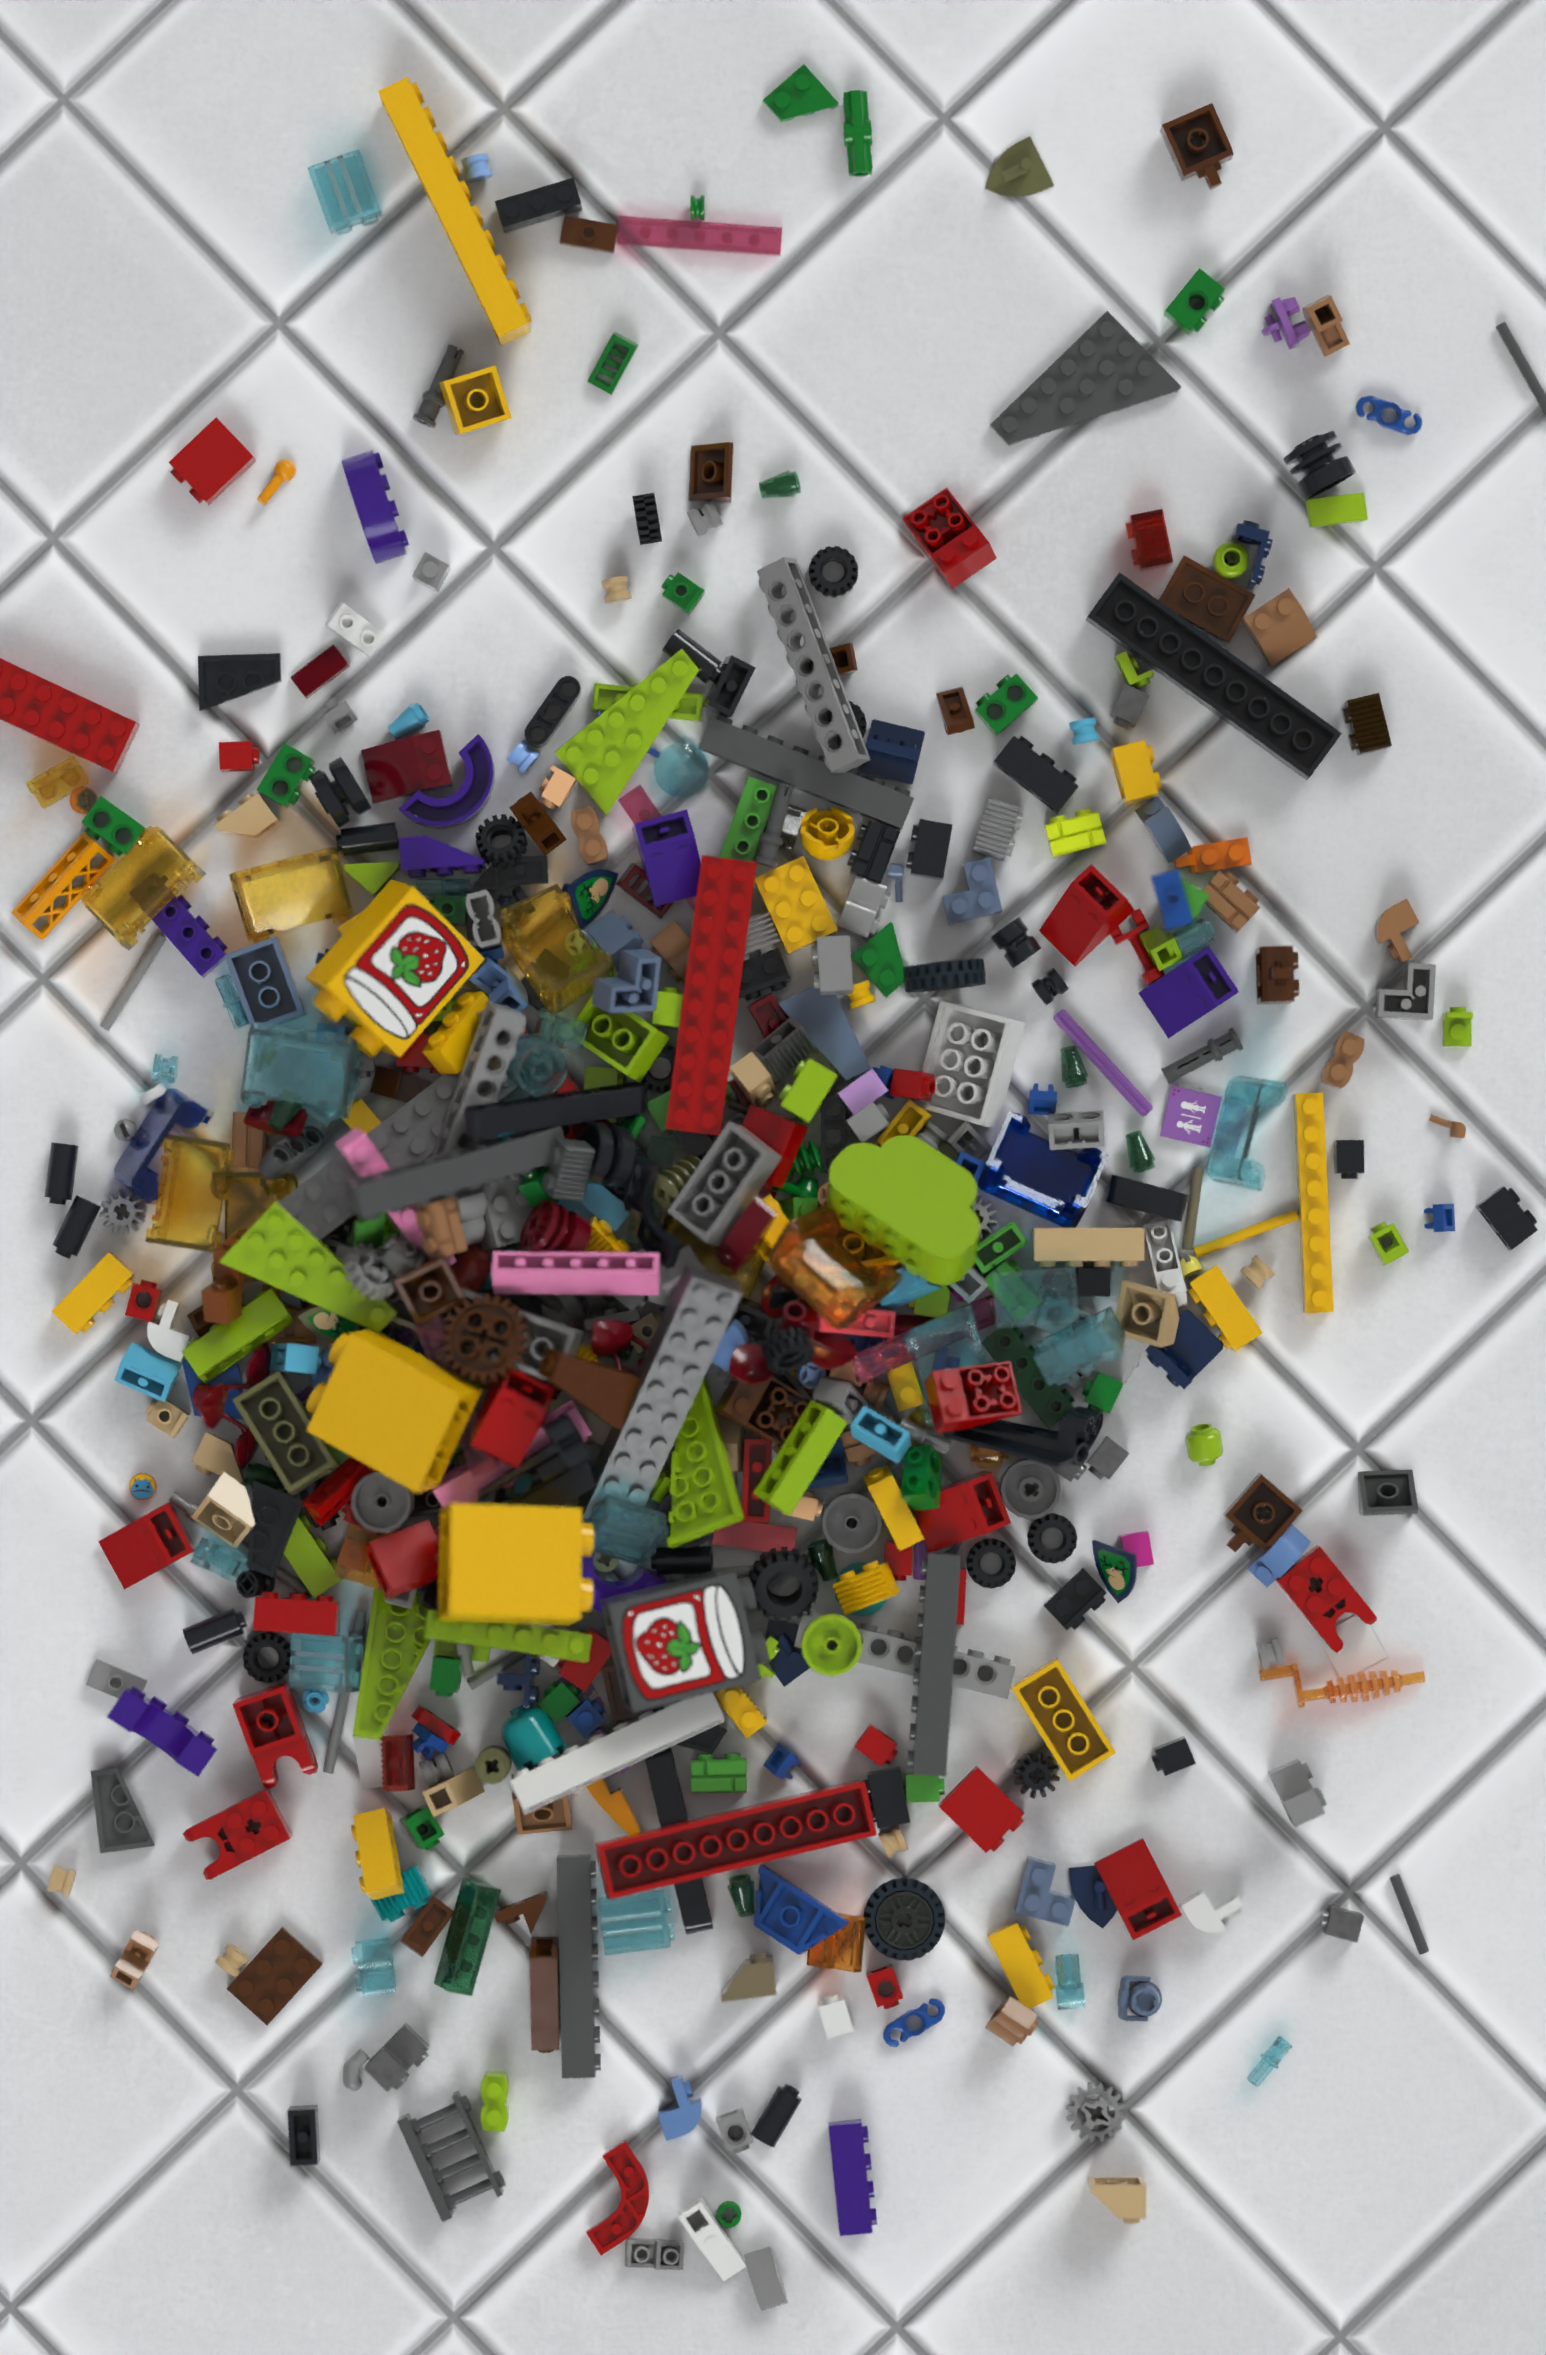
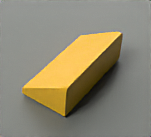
[876,1099,933,1146]

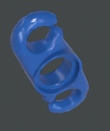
[1356,396,1422,435]
[883,1998,945,2047]

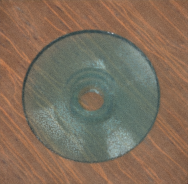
[654,743,709,797]

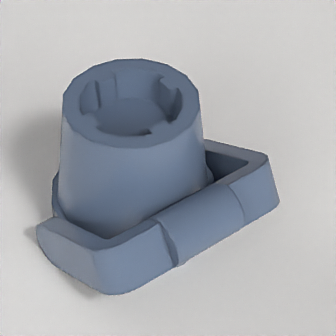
[1117,1976,1162,2021]

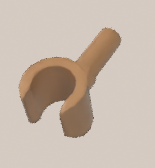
[1429,1114,1466,1138]

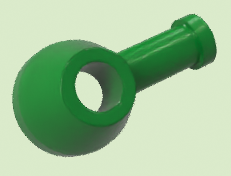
[772,1176,819,1198]

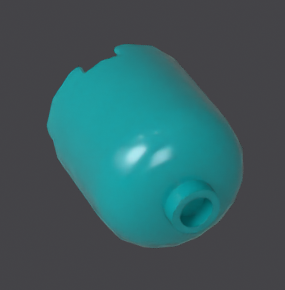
[501,1705,567,1771]

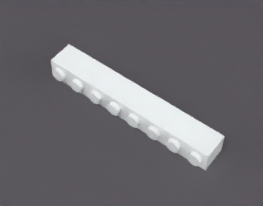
[510,1692,724,1815]

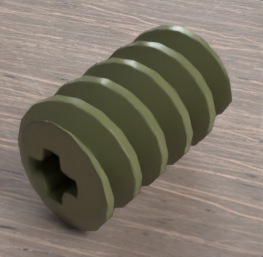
[652,1155,702,1209]
[475,1745,512,1784]

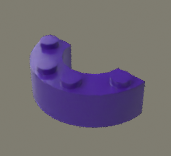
[341,450,409,564]
[399,734,495,829]
[581,1549,669,1613]
[107,1686,217,1777]

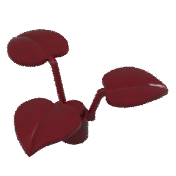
[729,1272,858,1384]
[590,1320,649,1369]
[192,1342,271,1470]

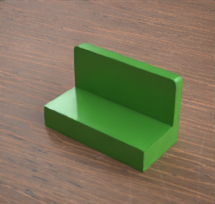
[353,1212,386,1249]

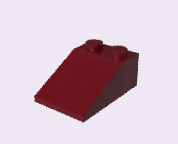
[361,730,453,804]

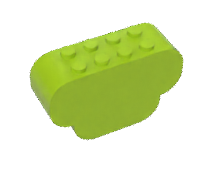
[827,1135,980,1285]

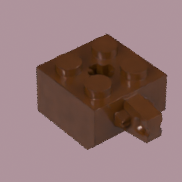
[1160,103,1234,190]
[1255,946,1299,1005]
[1223,1473,1303,1552]

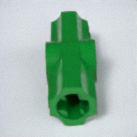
[843,90,872,177]

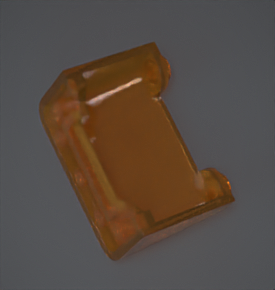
[768,1204,903,1329]

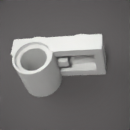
[325,602,386,657]

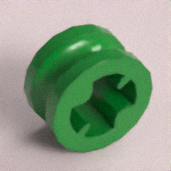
[691,196,705,221]
[717,2201,741,2228]

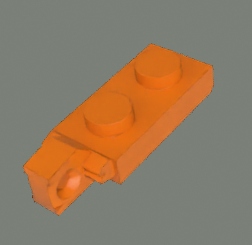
[1174,837,1252,874]

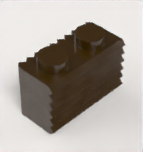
[1342,693,1392,756]

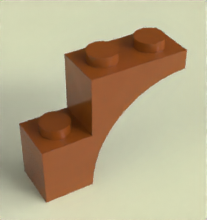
[202,1229,248,1325]

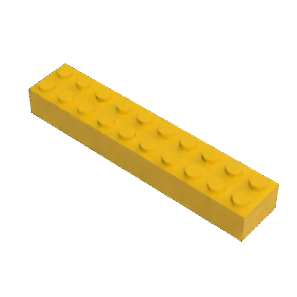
[378,77,532,346]

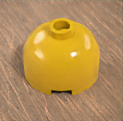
[800,807,855,861]

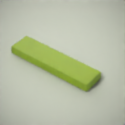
[592,683,703,722]

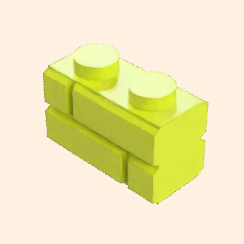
[1044,808,1106,858]

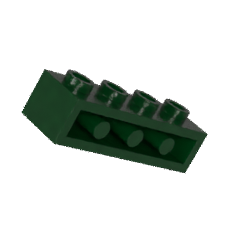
[980,1322,1075,1429]

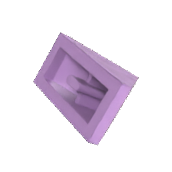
[837,1068,888,1116]

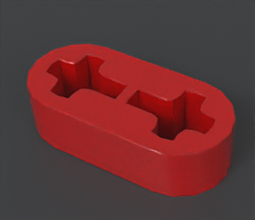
[411,1704,461,1745]

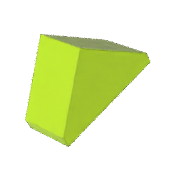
[344,861,401,897]

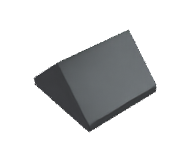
[1358,1469,1418,1516]

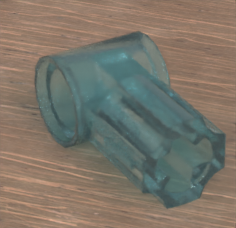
[1055,1954,1085,2010]

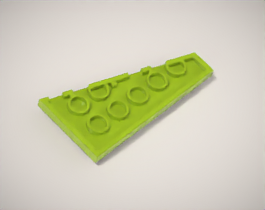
[555,648,699,816]
[219,1201,398,1333]
[667,1375,744,1549]
[352,1577,431,1741]

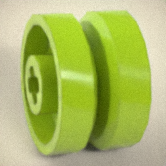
[802,1613,862,1676]

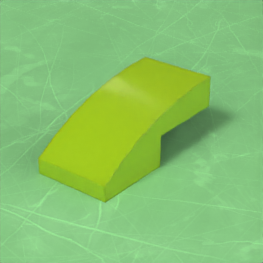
[1306,493,1368,528]

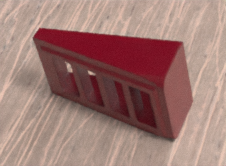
[616,863,674,919]

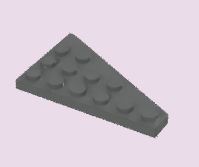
[990,311,1182,446]

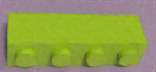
[181,1288,295,1384]
[753,1400,847,1516]
[279,1489,344,1599]

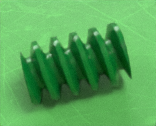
[787,1140,824,1180]

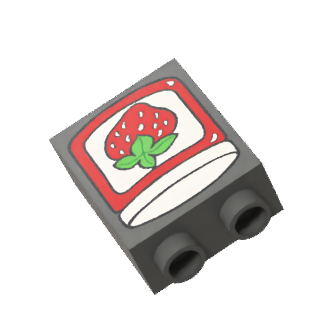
[599,1567,769,1713]

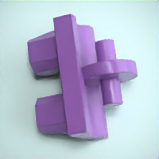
[1261,297,1310,350]

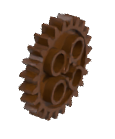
[441,1294,532,1385]

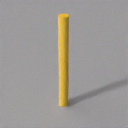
[1193,1209,1299,1258]

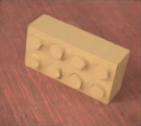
[1032,1228,1145,1267]

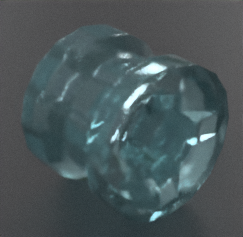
[152,1054,178,1084]

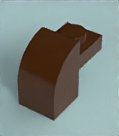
[509,792,567,856]

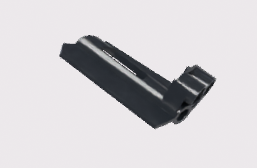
[943,1406,1103,1467]
[477,1413,596,1507]

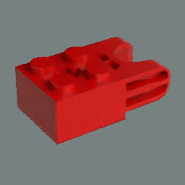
[1275,1545,1377,1653]
[232,1681,318,1789]
[183,1788,293,1880]

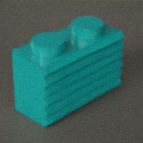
[370,1864,432,1922]

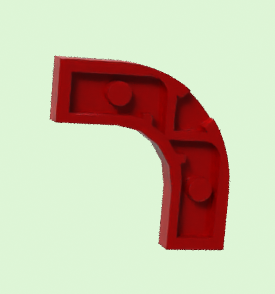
[586,2140,649,2255]

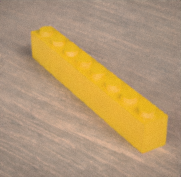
[1293,1092,1334,1313]

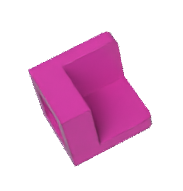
[1120,1531,1154,1567]

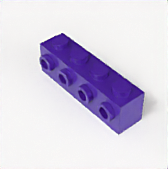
[129,872,228,978]
[828,2119,877,2236]

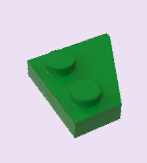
[763,64,839,122]
[851,922,904,998]

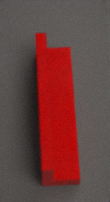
[302,1456,377,1527]

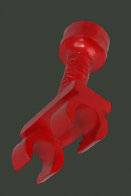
[1110,908,1166,985]

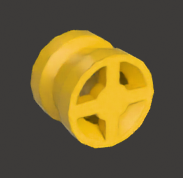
[846,980,876,1010]

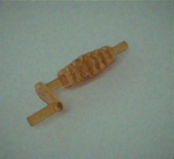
[1259,1663,1425,1708]

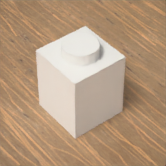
[818,1994,854,2039]

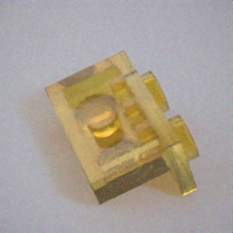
[25,756,89,809]

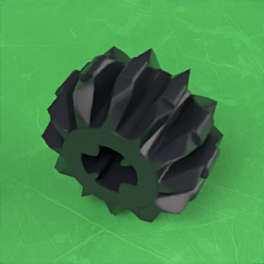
[1013,1751,1060,1798]

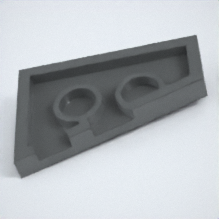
[90,1767,155,1853]

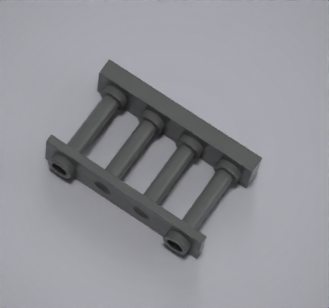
[397,2091,506,2222]

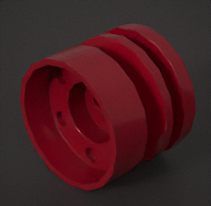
[520,1198,592,1252]

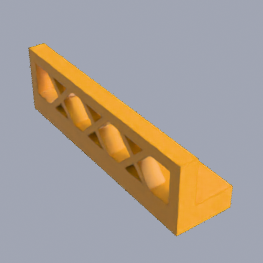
[11,831,115,941]

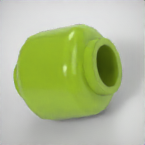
[1212,542,1249,579]
[1185,1424,1223,1466]

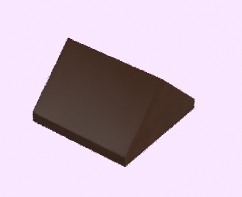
[689,442,733,503]
[393,1256,466,1325]

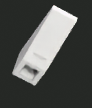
[1143,1219,1188,1308]
[678,2197,747,2281]

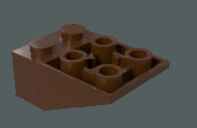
[714,1377,811,1447]

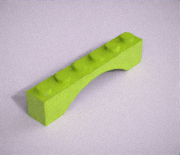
[422,1610,592,1663]

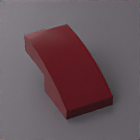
[243,1100,308,1137]

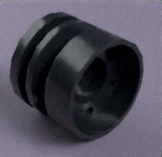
[1283,431,1356,500]

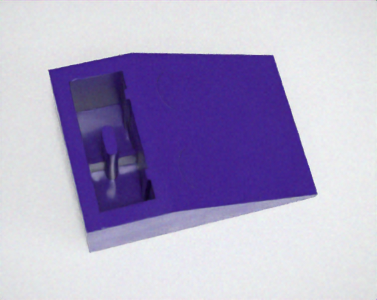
[632,809,701,907]
[399,836,487,879]
[1138,946,1239,1039]

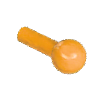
[257,459,296,505]

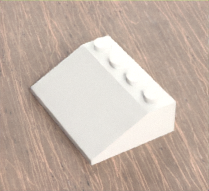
[914,1000,1025,1129]

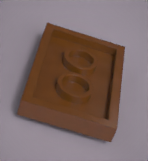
[1159,555,1255,644]
[227,1927,323,2025]

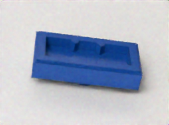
[1151,869,1193,930]

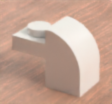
[147,1299,193,1362]
[1179,1889,1245,1934]

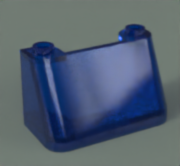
[114,1088,215,1205]
[977,1111,1109,1228]

